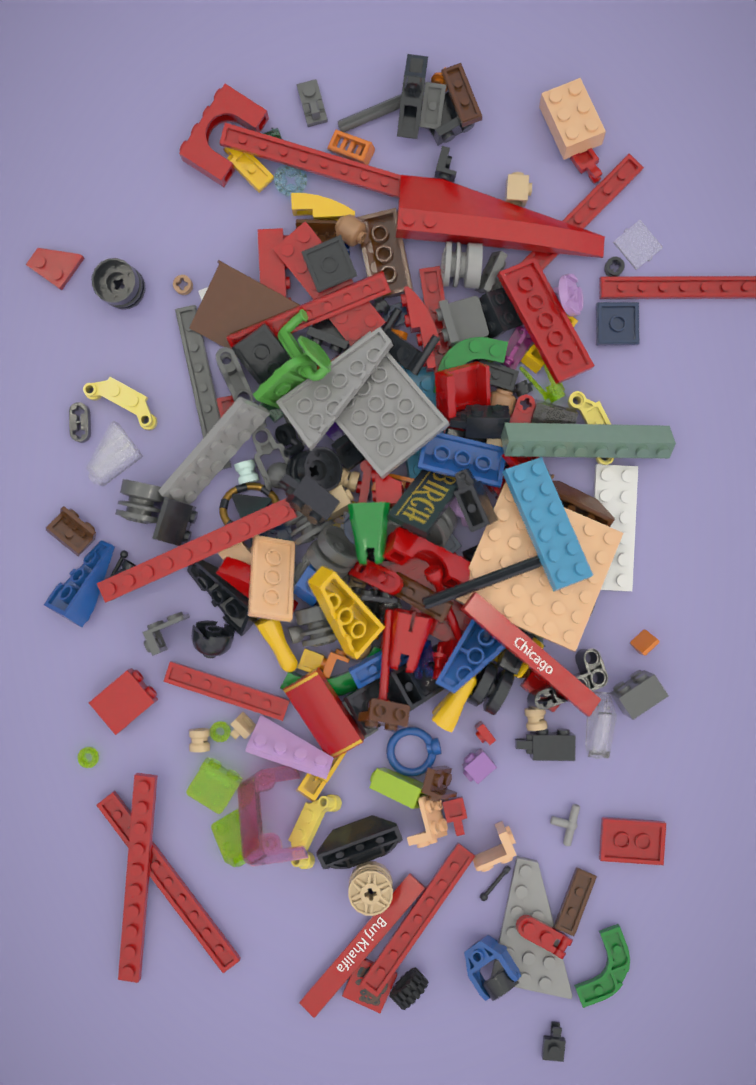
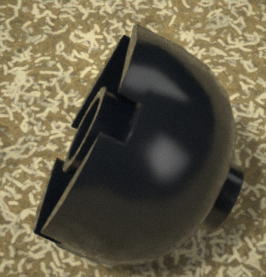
[191,620,235,659]

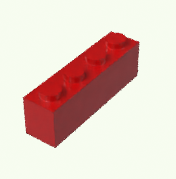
[257,228,291,299]

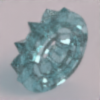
[274,164,307,197]

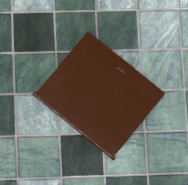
[189,260,300,348]

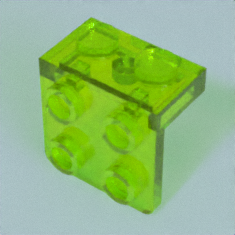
[186,757,243,814]
[211,805,270,867]

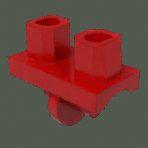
[429,640,458,680]

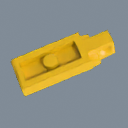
[223,147,274,193]

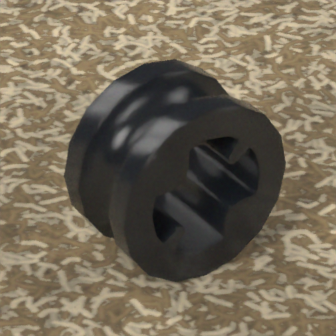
[604,257,625,277]

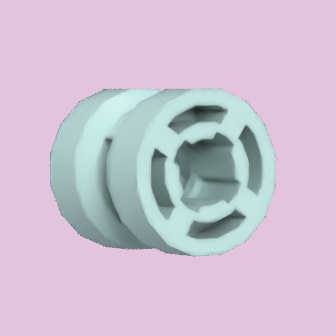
[234,460,259,485]

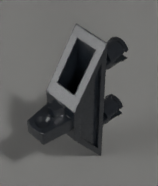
[397,54,428,139]

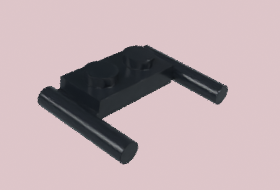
[382,307,440,375]

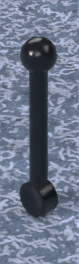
[109,550,128,578]
[480,865,511,901]

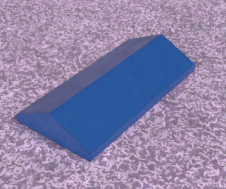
[417,433,505,488]

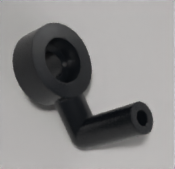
[275,423,305,457]

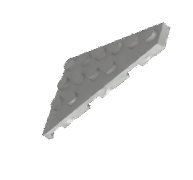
[491,856,572,999]

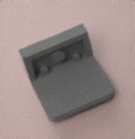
[435,296,489,348]
[143,612,190,656]

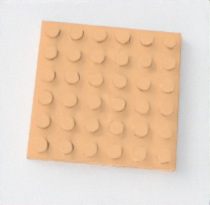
[455,482,623,652]

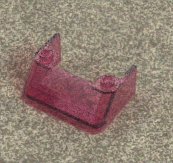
[237,766,308,866]

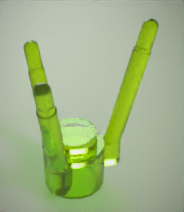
[519,364,566,403]

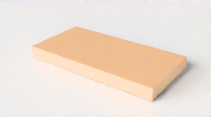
[248,535,295,622]

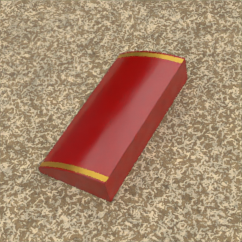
[283,667,365,758]

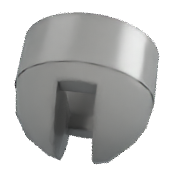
[288,626,304,644]

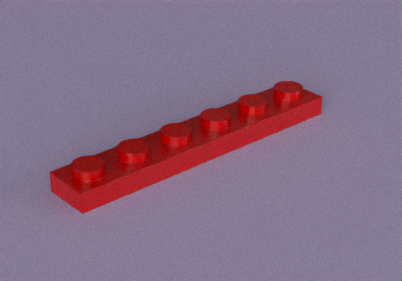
[163,661,290,721]

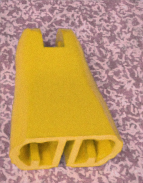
[254,618,298,672]
[432,675,477,732]

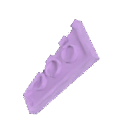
[245,715,334,779]

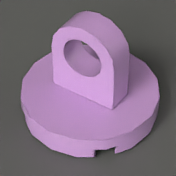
[552,273,583,317]

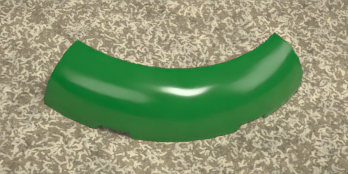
[280,645,381,696]

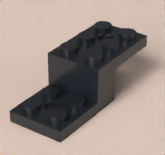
[343,644,445,736]

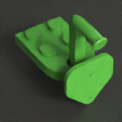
[253,309,331,409]

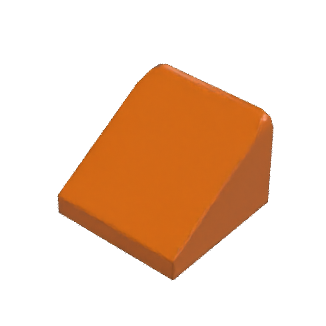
[630,630,660,656]

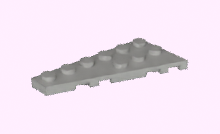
[276,327,393,451]

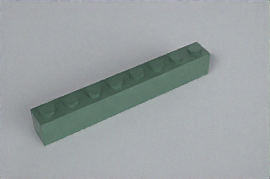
[501,423,676,459]

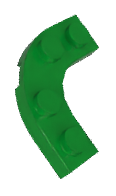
[433,337,508,393]
[574,924,630,1008]

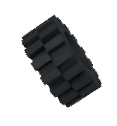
[389,967,429,1010]

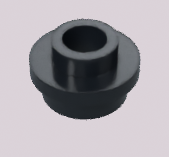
[372,296,391,315]
[513,380,533,397]

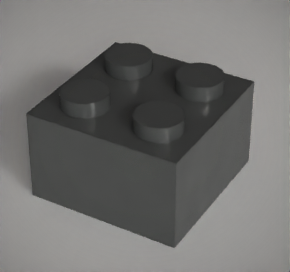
[610,670,669,720]

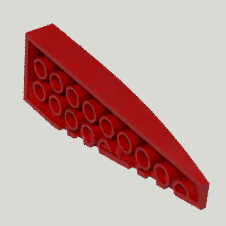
[395,175,605,258]

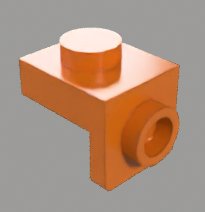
[320,648,350,678]

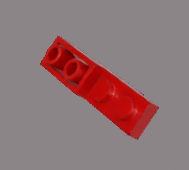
[400,286,441,373]
[216,556,298,613]

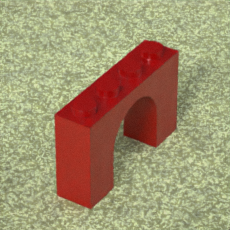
[179,84,269,187]

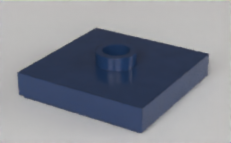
[596,302,640,345]

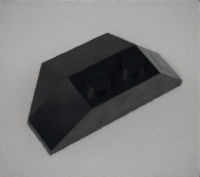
[316,815,403,869]

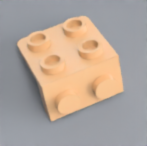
[407,795,448,848]
[473,821,516,872]

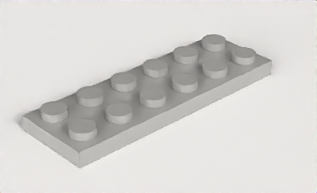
[158,397,270,505]

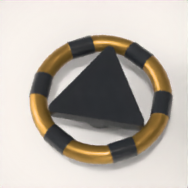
[219,482,279,525]

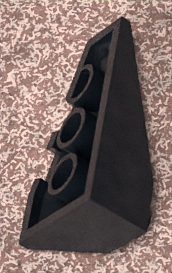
[187,560,259,636]

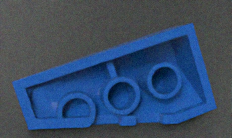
[44,540,115,627]
[435,619,506,694]

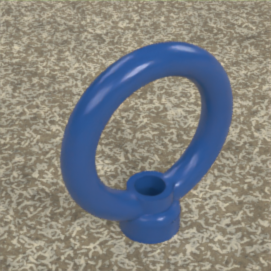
[386,727,442,777]

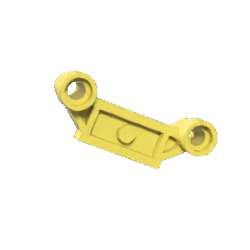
[83,377,157,430]
[568,391,614,465]
[288,794,342,869]

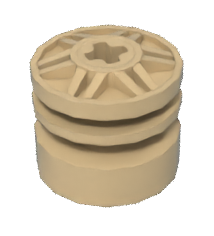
[348,861,393,916]

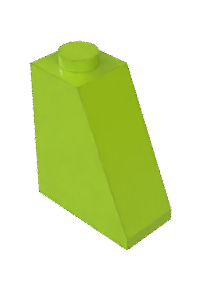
[369,768,427,809]

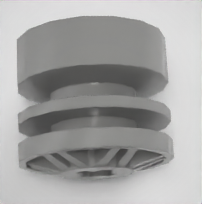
[441,241,483,289]

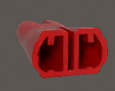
[390,608,435,673]

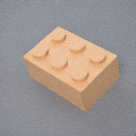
[539,78,606,160]

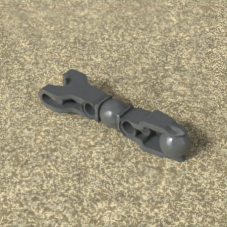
[215,347,290,491]

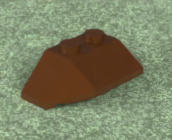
[553,481,615,527]

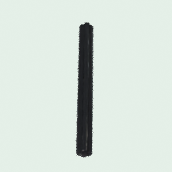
[422,555,542,609]

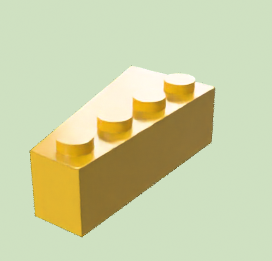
[307,566,385,659]

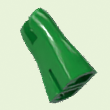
[348,502,390,565]

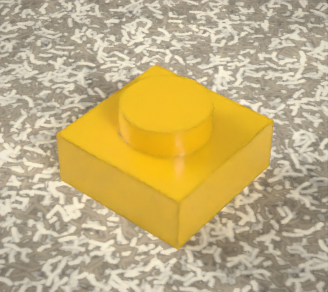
[297,648,324,672]

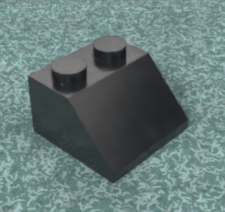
[152,498,198,546]

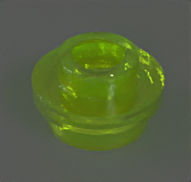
[210,721,231,742]
[77,747,99,768]

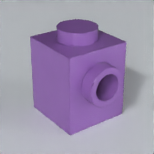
[462,748,497,784]

